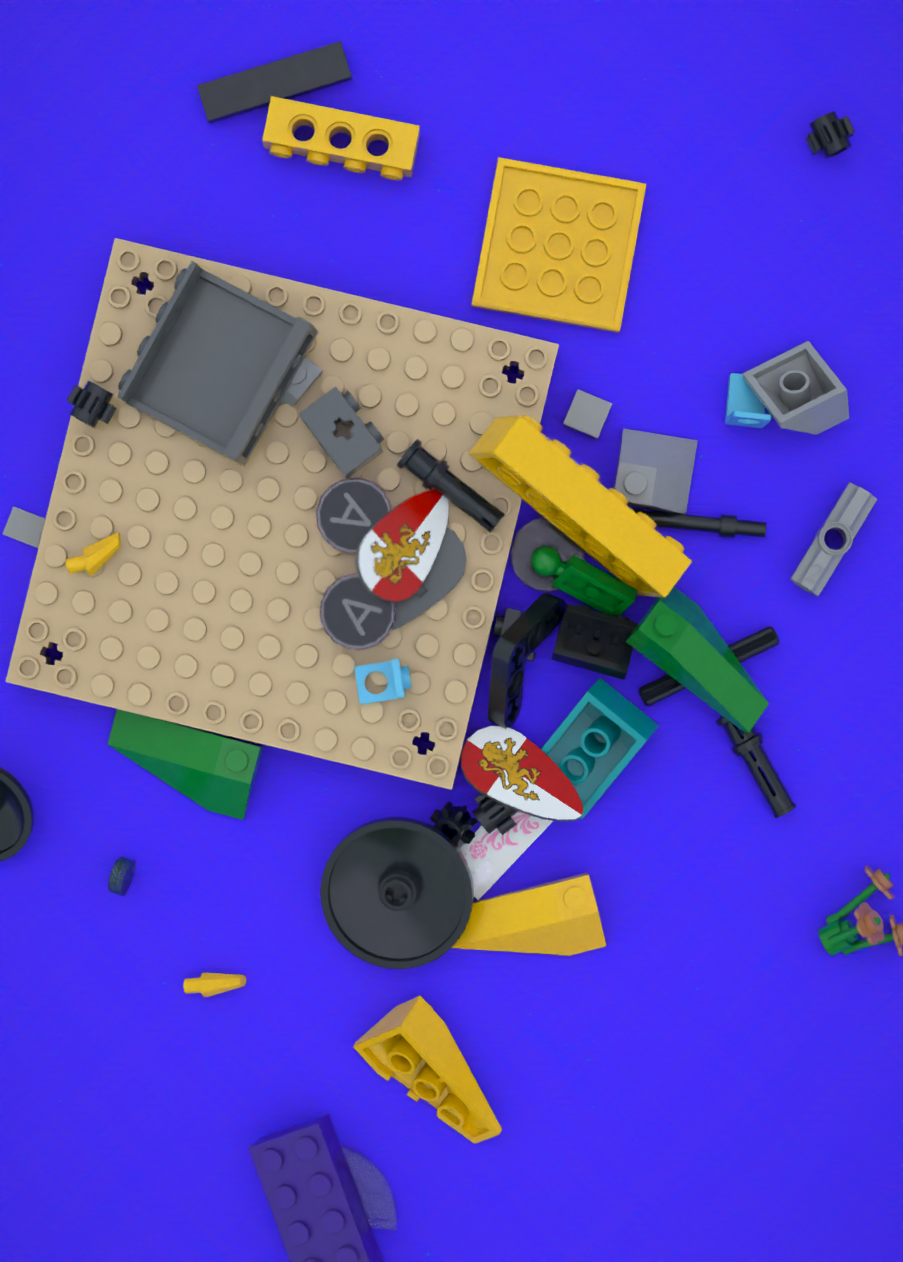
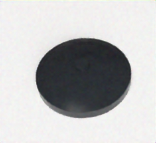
[320,817,474,969]

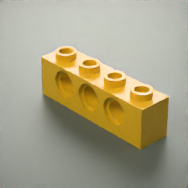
[262,96,420,181]

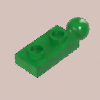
[531,546,637,616]

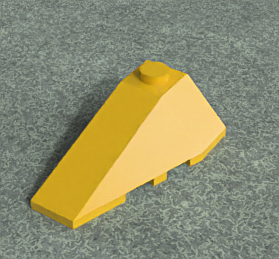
[451,872,606,956]
[353,996,502,1144]

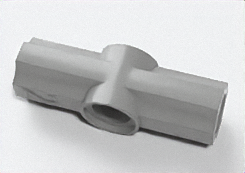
[790,482,878,597]

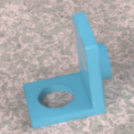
[725,373,771,428]
[354,659,412,704]

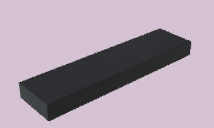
[197,41,352,124]

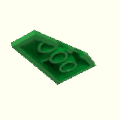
[625,587,769,734]
[108,709,264,820]

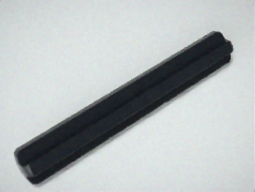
[638,626,780,706]

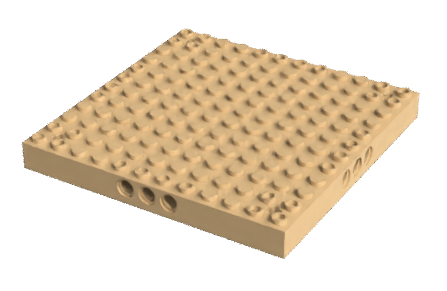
[5,238,559,790]

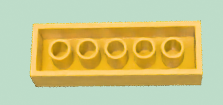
[468,415,692,598]

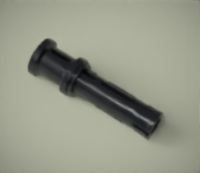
[396,439,505,533]
[716,716,796,818]

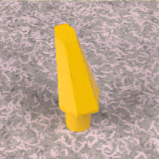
[66,532,121,576]
[183,973,246,997]

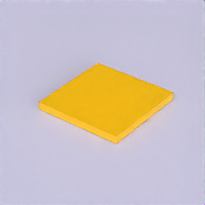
[471,157,646,333]

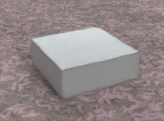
[563,389,612,439]

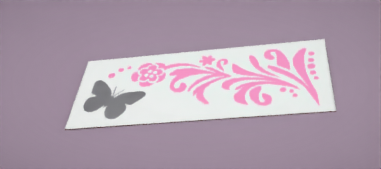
[460,812,553,900]

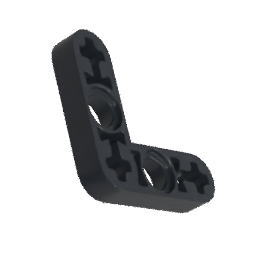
[488,593,565,729]

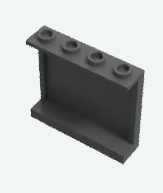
[117,261,318,467]

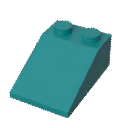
[541,678,659,820]

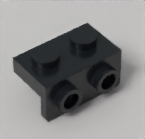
[551,604,638,680]

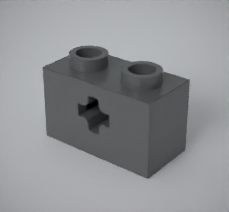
[299,386,384,479]

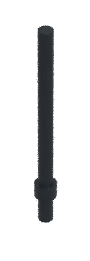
[539,509,766,538]

